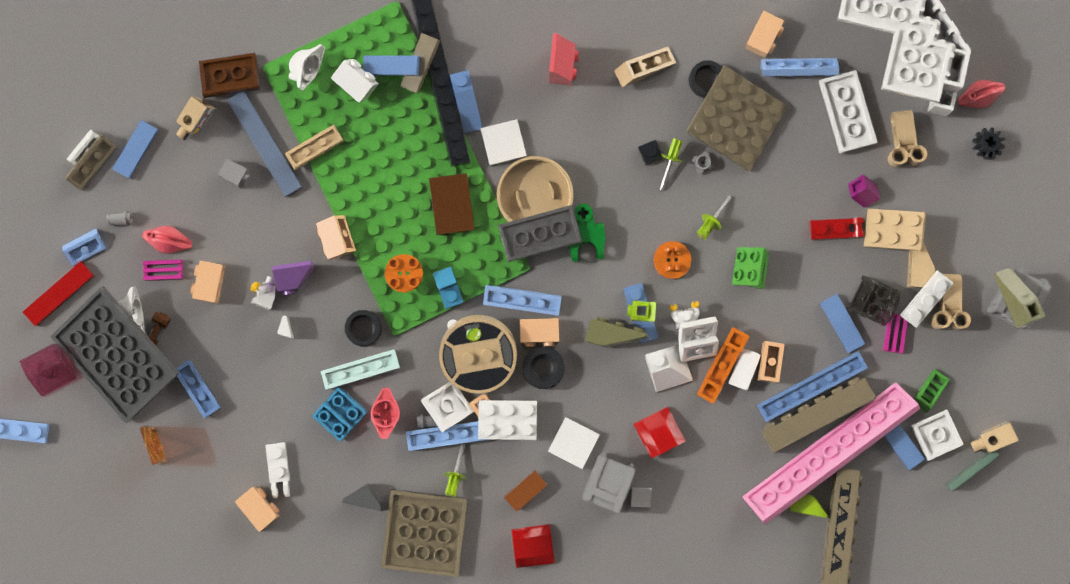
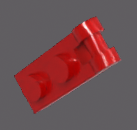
[809,217,865,240]

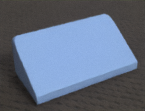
[62,229,107,266]

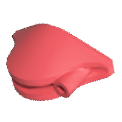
[957,80,1006,108]
[142,225,192,254]
[371,388,400,439]

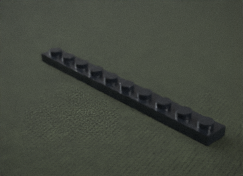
[411,0,470,167]

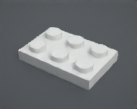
[478,400,537,440]

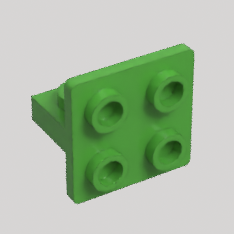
[732,247,769,289]

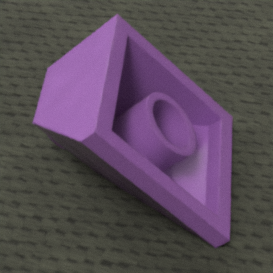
[272,261,316,295]

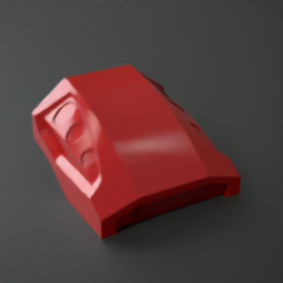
[633,407,686,459]
[511,524,555,569]

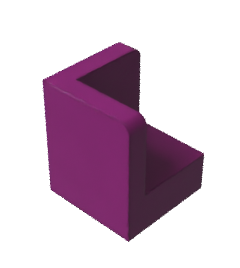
[848,174,880,208]

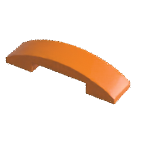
[696,327,750,404]

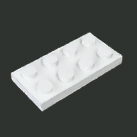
[819,70,877,153]

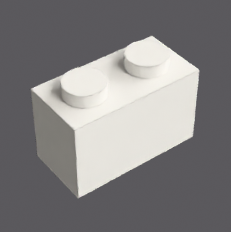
[331,59,379,103]

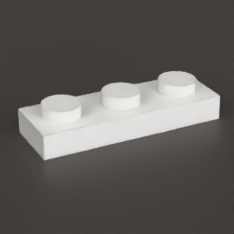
[900,270,953,328]

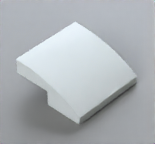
[679,317,719,362]

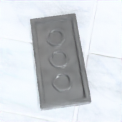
[498,205,582,262]

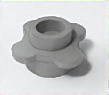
[692,152,714,174]

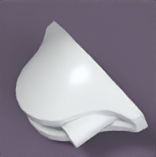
[289,44,325,91]
[118,286,145,333]

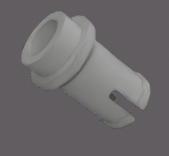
[106,211,132,226]
[417,414,438,429]

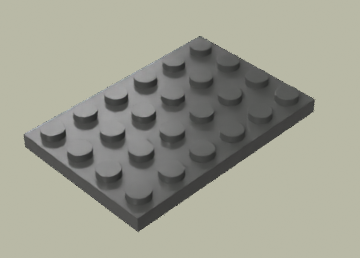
[50,286,180,423]

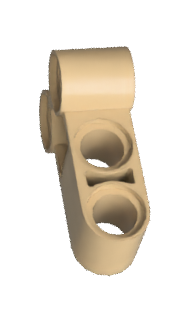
[888,110,927,168]
[930,274,971,330]

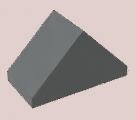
[342,484,382,511]

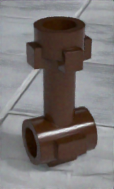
[148,312,170,346]

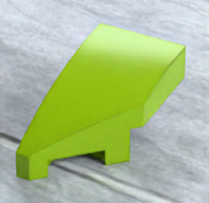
[790,494,829,518]

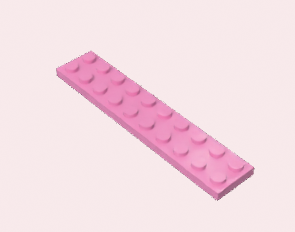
[743,382,920,525]

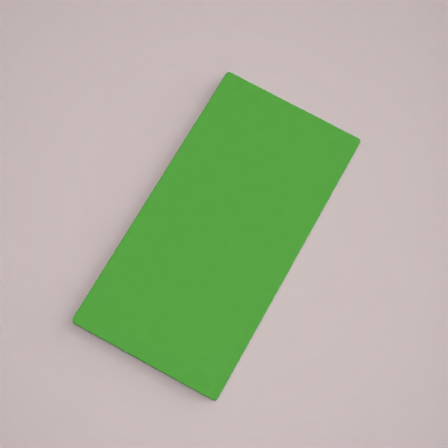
[263,1,530,336]

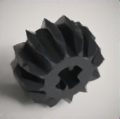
[972,127,1005,160]

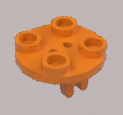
[653,241,692,279]
[385,254,423,293]

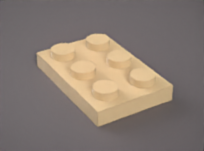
[864,209,926,251]

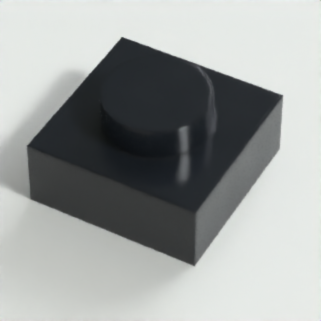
[638,140,663,165]

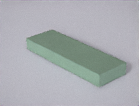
[945,450,999,490]

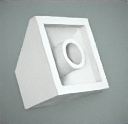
[645,345,693,392]

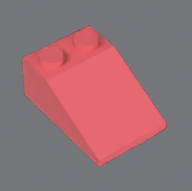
[549,33,579,85]

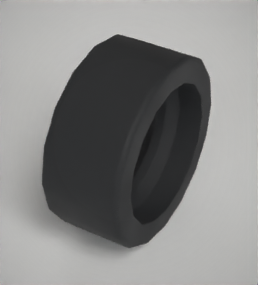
[689,60,722,98]
[345,310,382,347]

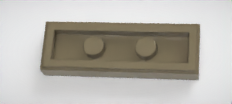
[400,33,440,94]
[65,134,117,191]

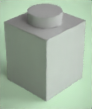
[218,158,250,188]

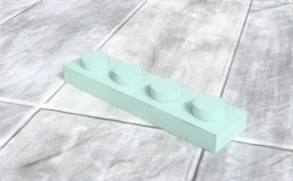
[320,349,400,390]

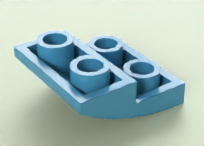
[312,386,368,442]

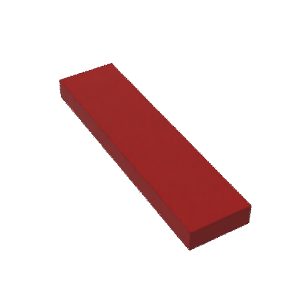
[23,261,94,327]

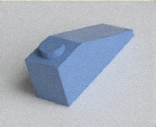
[450,70,482,134]

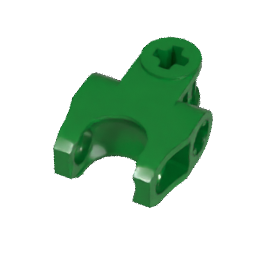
[568,203,605,263]

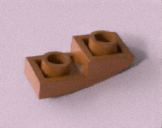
[504,470,547,512]

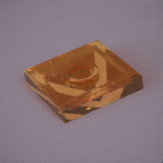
[140,426,167,465]

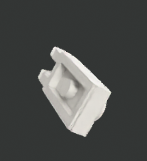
[265,442,290,499]

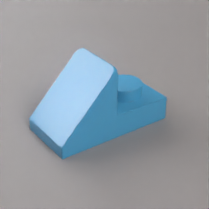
[433,267,464,309]

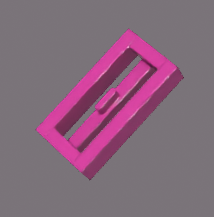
[143,259,183,281]
[883,313,908,354]

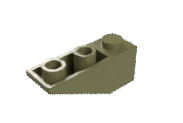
[993,268,1045,328]
[585,317,649,348]

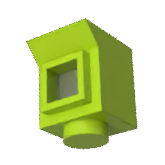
[627,300,656,323]

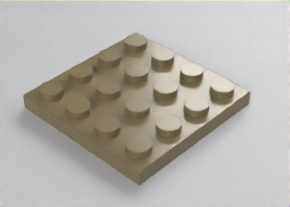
[685,66,788,171]
[381,490,468,577]

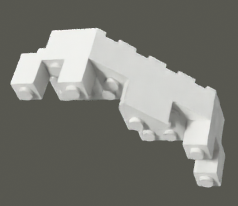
[837,0,971,116]

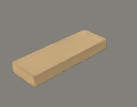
[285,125,344,170]

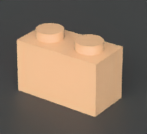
[745,11,784,58]
[316,215,356,260]
[190,261,226,304]
[520,318,559,347]
[757,341,785,383]
[235,486,280,532]

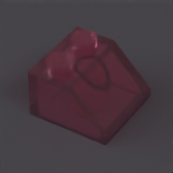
[19,344,76,396]

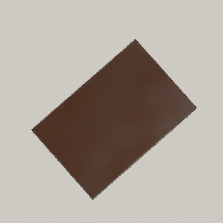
[199,53,260,98]
[429,173,475,235]

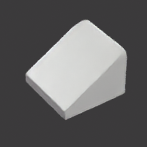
[277,316,294,339]
[631,487,651,507]

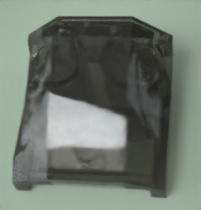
[846,275,901,326]

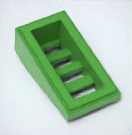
[913,369,950,413]

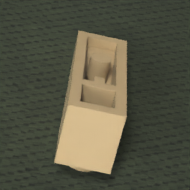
[614,47,676,88]
[907,242,935,289]

